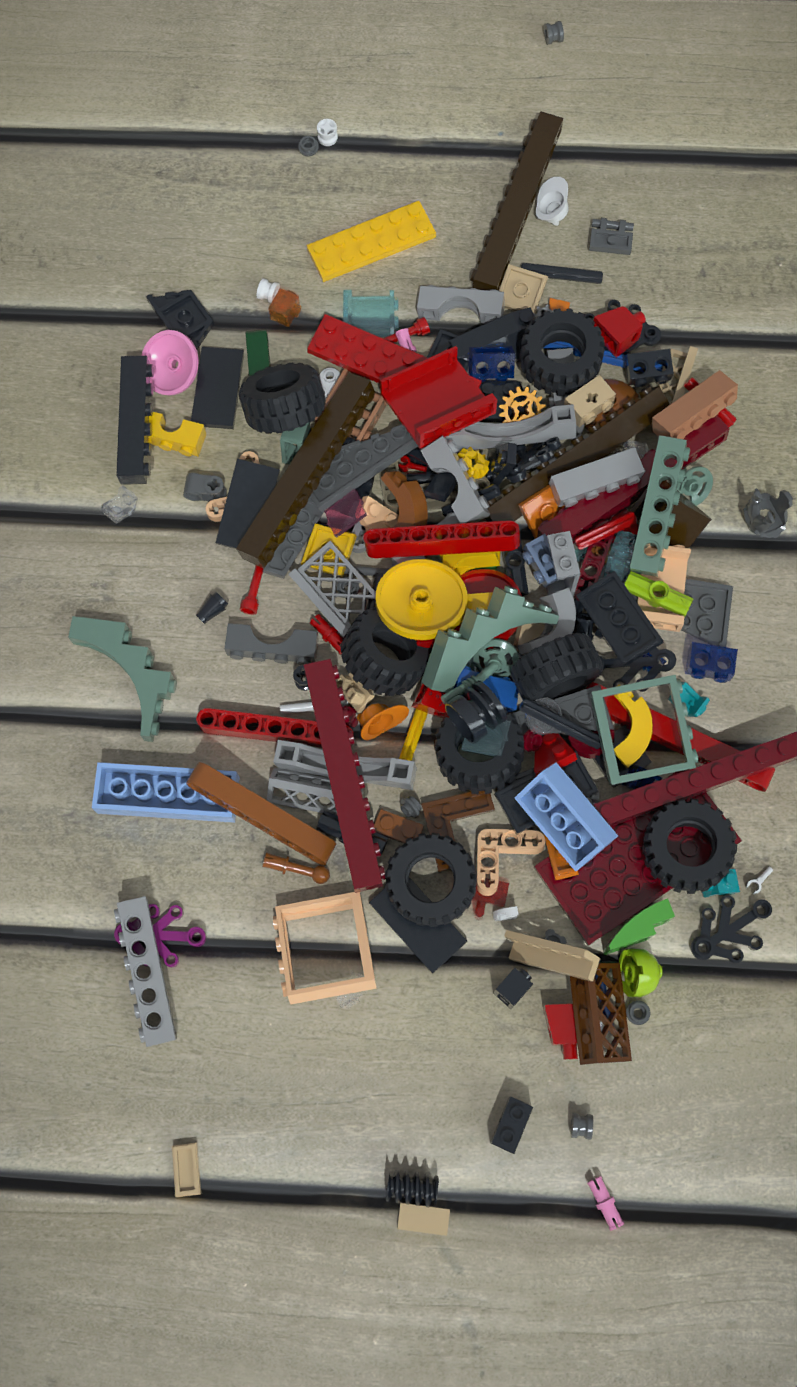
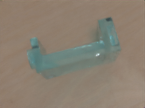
[343,290,399,338]

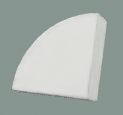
[492,906,518,921]

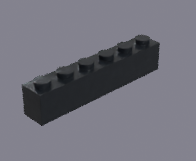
[116,356,154,485]

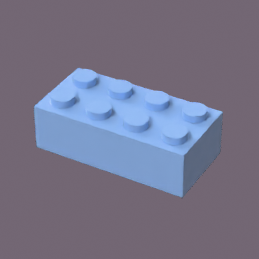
[515,763,618,872]

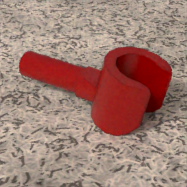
[398,456,427,472]

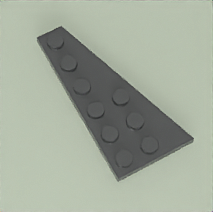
[310,425,418,512]
[599,566,733,651]

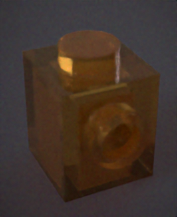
[268,288,301,327]

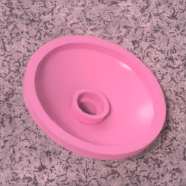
[141,330,199,396]

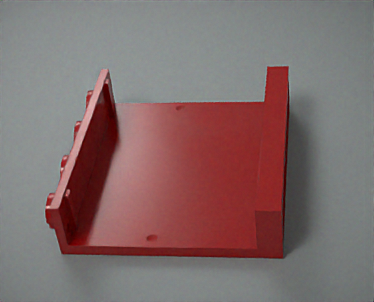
[380,346,497,449]

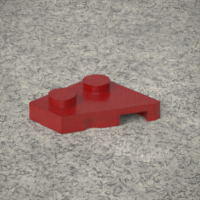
[534,733,577,777]

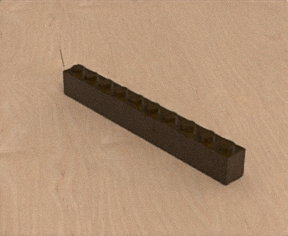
[470,111,563,291]
[236,372,375,568]
[485,386,670,522]

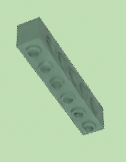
[630,435,690,577]

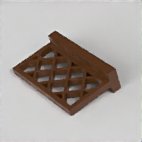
[570,963,632,1065]

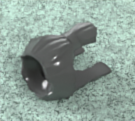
[743,488,793,538]

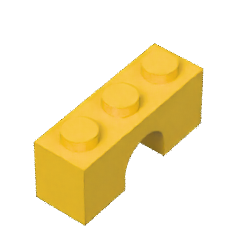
[148,412,207,457]

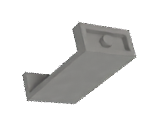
[546,531,580,597]

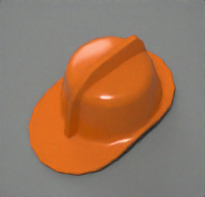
[357,703,409,740]

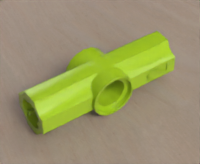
[624,571,693,618]

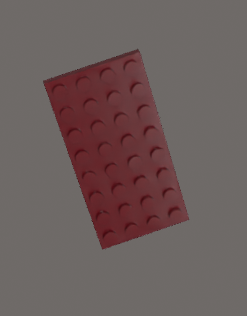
[534,769,742,946]

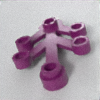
[114,904,207,968]

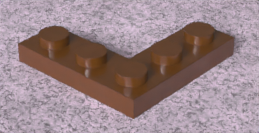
[421,791,495,872]

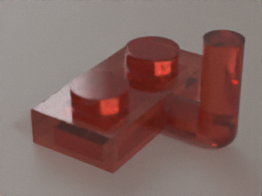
[472,878,509,920]

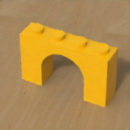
[440,551,501,626]

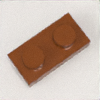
[374,809,424,844]

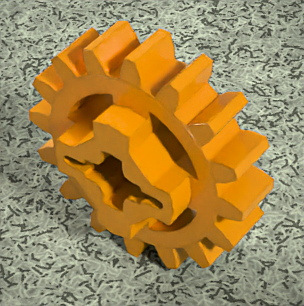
[498,387,546,423]

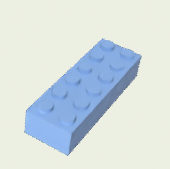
[92,762,240,823]

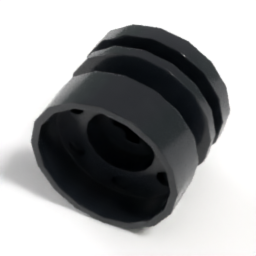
[445,680,507,744]

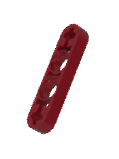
[574,521,614,601]

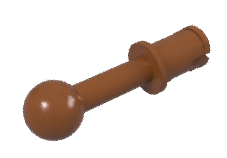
[262,852,330,884]

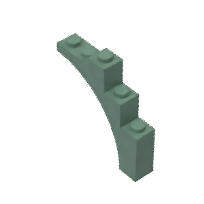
[421,585,559,693]
[68,616,177,742]

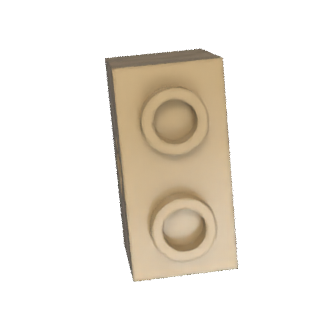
[564,375,616,427]

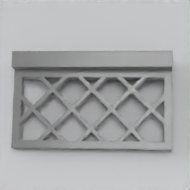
[289,541,376,637]

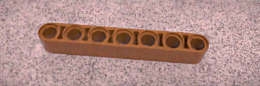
[186,762,336,865]

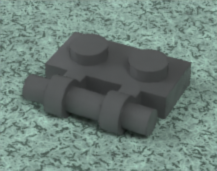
[589,217,634,255]

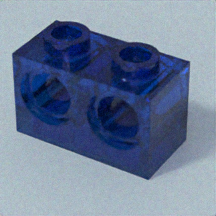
[469,346,515,382]
[685,642,738,683]

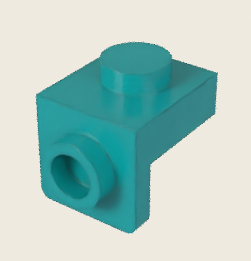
[668,682,710,717]
[702,869,740,898]

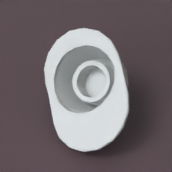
[536,177,568,226]

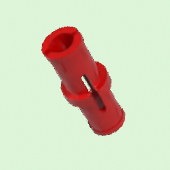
[310,614,343,655]

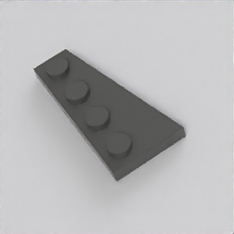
[263,497,326,579]
[512,685,615,736]

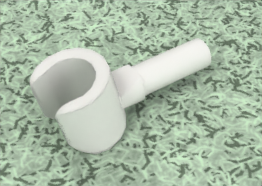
[746,867,773,894]

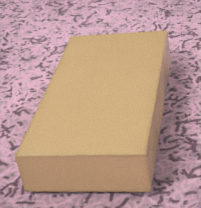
[172,1143,201,1197]
[397,1203,450,1236]

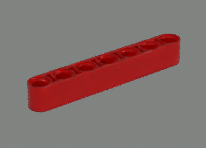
[363,521,520,558]
[196,708,354,748]

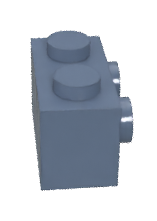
[522,534,559,588]

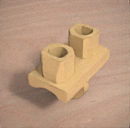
[336,673,375,713]

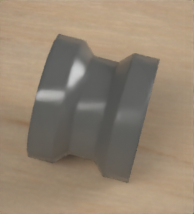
[544,21,564,45]
[571,1113,593,1140]

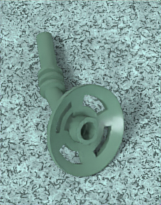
[677,466,713,506]
[441,638,519,704]

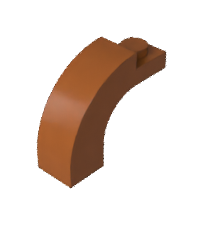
[381,471,428,527]

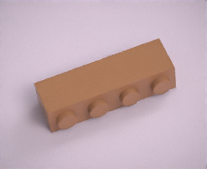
[652,370,738,439]

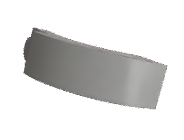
[518,587,576,655]

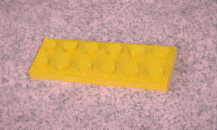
[306,201,436,282]

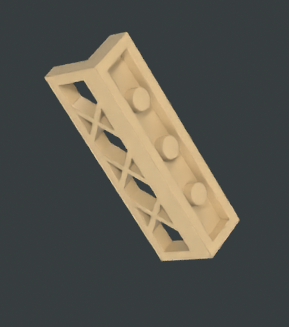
[650,346,698,426]
[504,930,600,982]

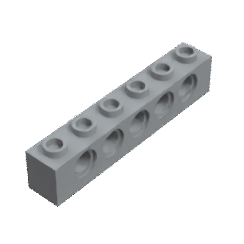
[114,896,177,1047]

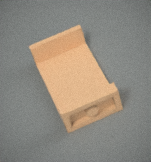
[637,545,691,632]

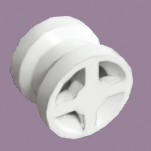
[317,119,338,146]
[257,278,280,304]

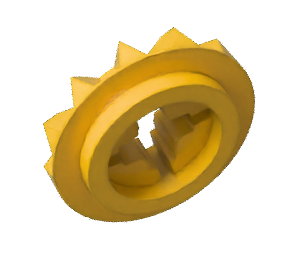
[457,446,490,479]

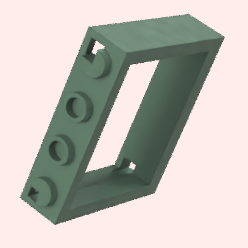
[590,675,698,785]

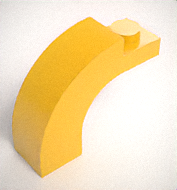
[614,684,652,769]

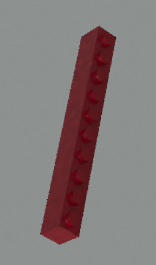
[537,415,730,544]
[304,659,386,893]
[593,731,797,827]

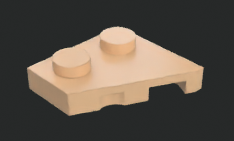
[356,496,399,531]

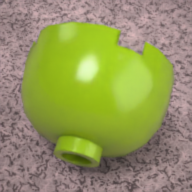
[619,948,662,997]

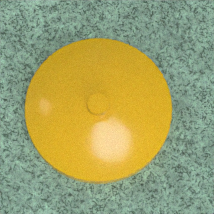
[376,559,468,640]

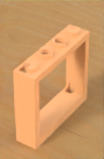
[273,892,377,1005]

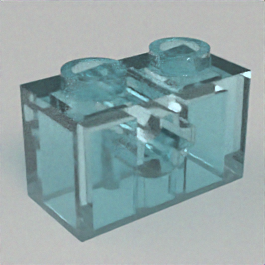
[604,531,637,582]

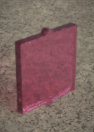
[324,489,367,538]

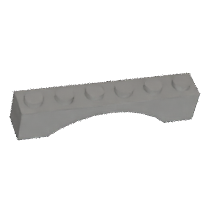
[445,404,576,452]
[273,740,417,790]

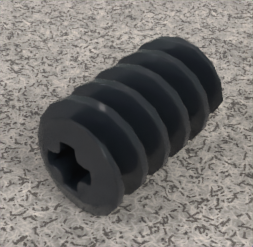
[386,1170,439,1208]

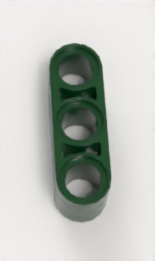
[245,329,271,376]

